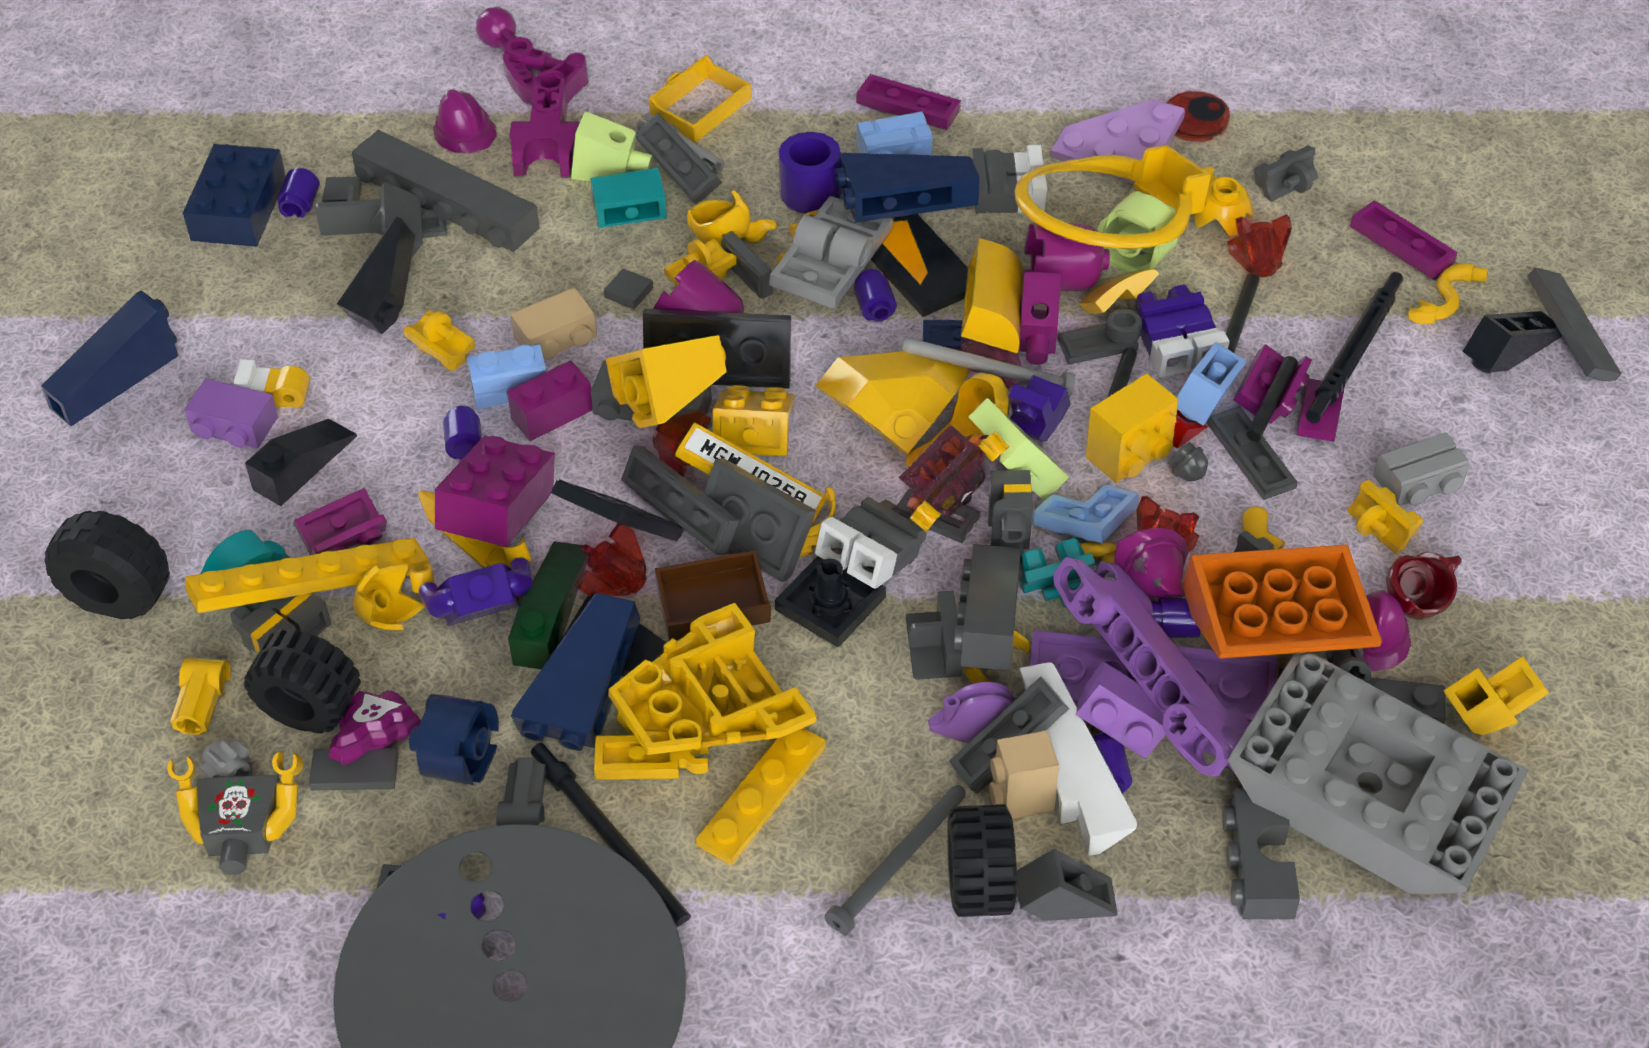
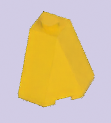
[606,335,727,428]

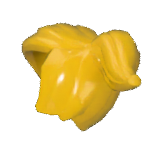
[687,190,777,246]

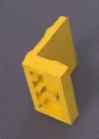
[712,385,795,456]

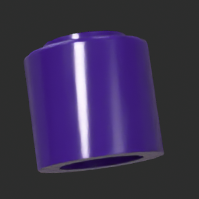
[778,132,841,213]

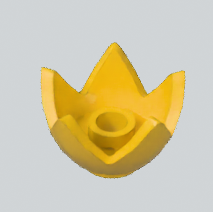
[1194,177,1254,236]
[353,564,425,631]

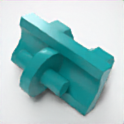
[1020,538,1095,608]

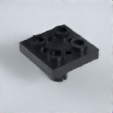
[774,556,886,647]

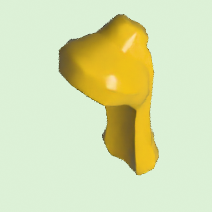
[905,373,1010,481]

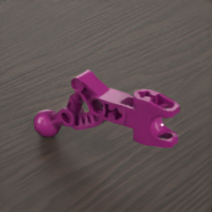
[475,7,588,177]

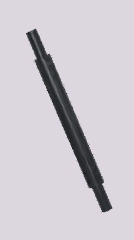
[1306,272,1403,423]

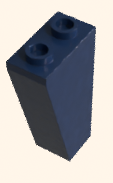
[835,153,980,223]
[41,290,178,426]
[511,593,641,751]

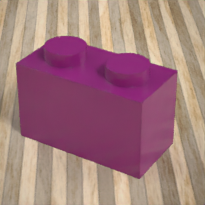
[507,360,593,441]

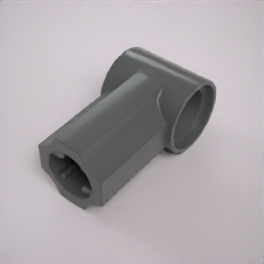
[496,757,546,826]

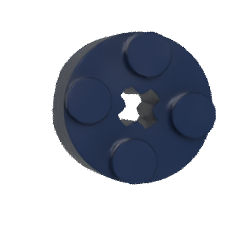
[409,693,499,785]

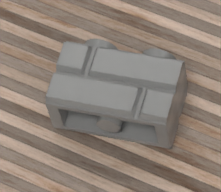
[1373,432,1469,506]

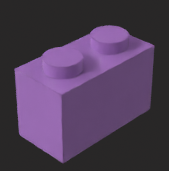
[184,378,278,448]
[1076,661,1166,759]

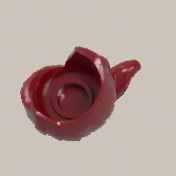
[1386,551,1462,620]

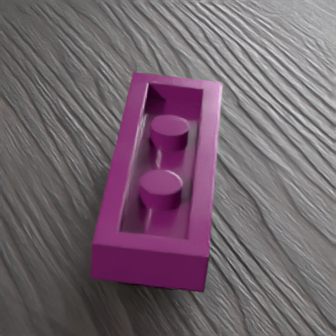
[856,74,961,130]
[1350,200,1458,279]

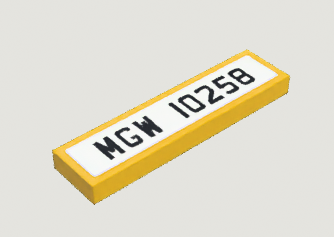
[675,422,827,527]

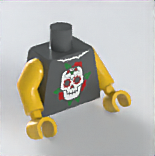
[167,752,304,875]

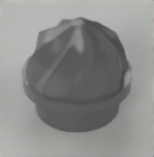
[1168,442,1209,482]

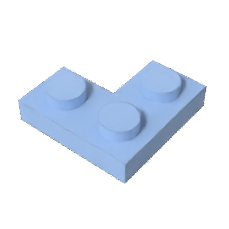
[1033,484,1139,543]

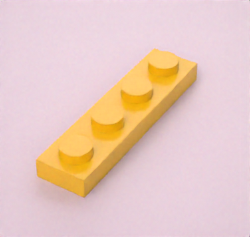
[696,728,826,865]

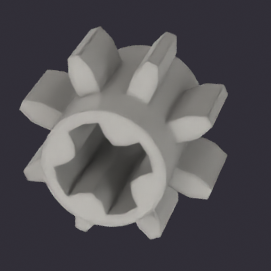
[198,739,254,778]

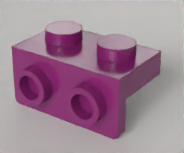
[1233,344,1312,424]
[294,488,387,555]

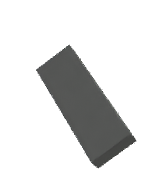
[636,113,722,204]
[1206,406,1298,500]
[949,677,1069,794]

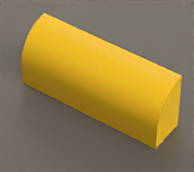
[961,238,1024,353]

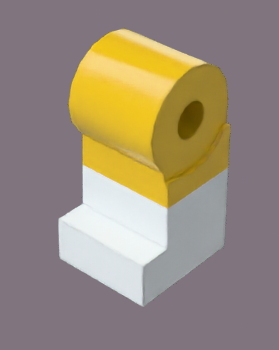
[233,359,310,408]

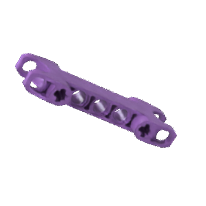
[1053,557,1250,776]

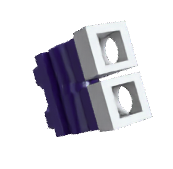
[1136,284,1229,378]

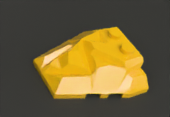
[609,603,817,755]

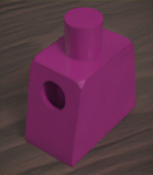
[1019,271,1061,365]

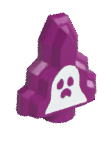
[329,690,421,766]

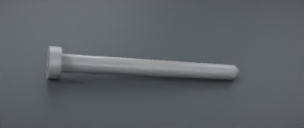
[901,338,1075,398]

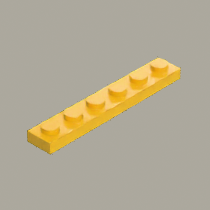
[185,538,429,613]

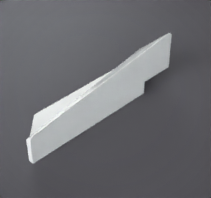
[1020,662,1137,856]

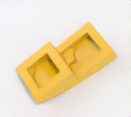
[1079,269,1159,314]

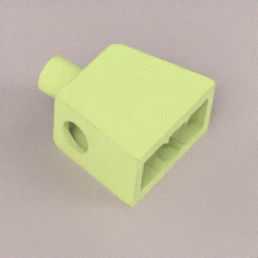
[571,111,653,181]

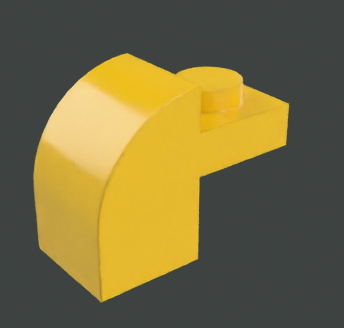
[1444,656,1549,735]

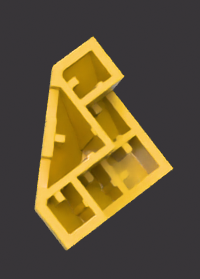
[815,351,970,455]

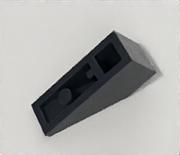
[337,216,415,334]
[1462,311,1562,373]
[245,419,357,506]

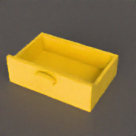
[649,55,751,143]

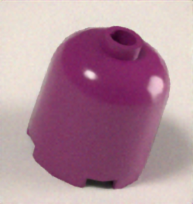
[1024,222,1110,291]
[653,260,744,313]

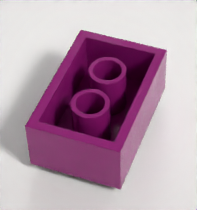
[435,436,555,547]

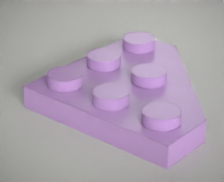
[1051,99,1185,183]

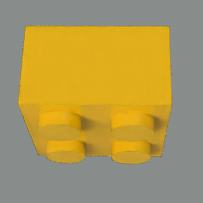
[1085,373,1179,483]

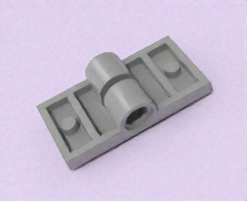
[769,196,894,309]

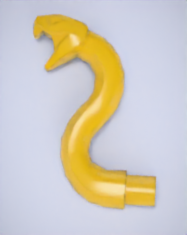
[1408,263,1489,324]

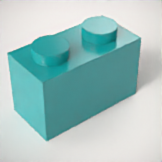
[590,168,667,228]

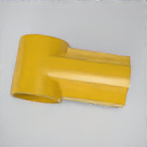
[170,657,231,735]

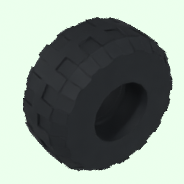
[44,510,170,620]

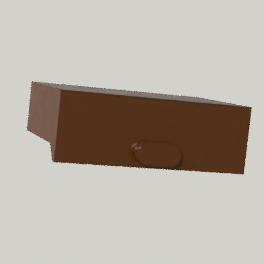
[655,550,771,641]

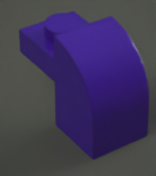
[1008,375,1071,442]

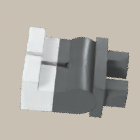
[972,145,1047,213]
[815,497,928,589]

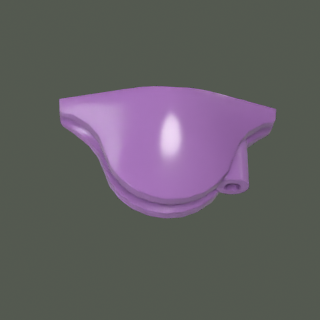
[928,682,1016,743]

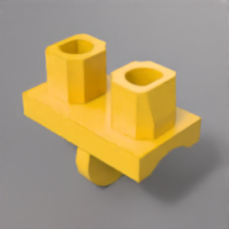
[664,238,737,287]
[403,310,476,371]
[1347,480,1423,554]

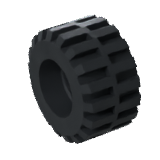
[244,629,361,733]
[947,804,1017,917]

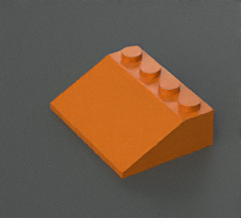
[1182,544,1382,659]

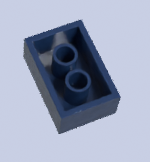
[183,144,286,247]

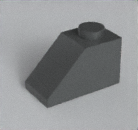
[1017,849,1118,921]

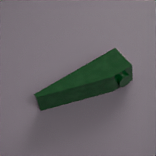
[508,541,592,669]

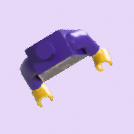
[408,538,532,626]

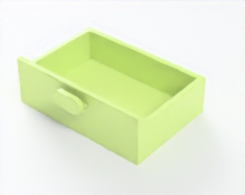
[969,398,1069,500]

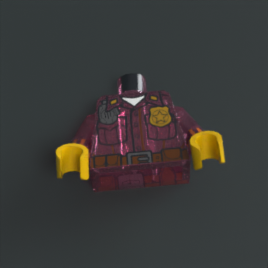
[899,425,1010,532]

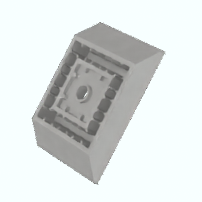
[1228,652,1529,894]

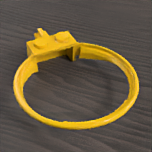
[1014,145,1217,249]

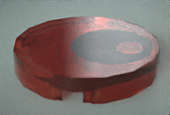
[1167,91,1230,142]

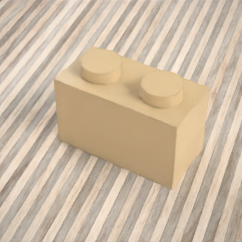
[510,287,597,359]
[989,730,1059,819]

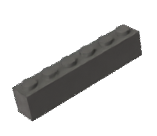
[351,130,540,252]

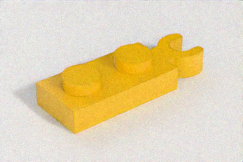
[594,735,709,780]

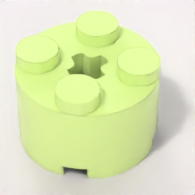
[1097,191,1178,272]

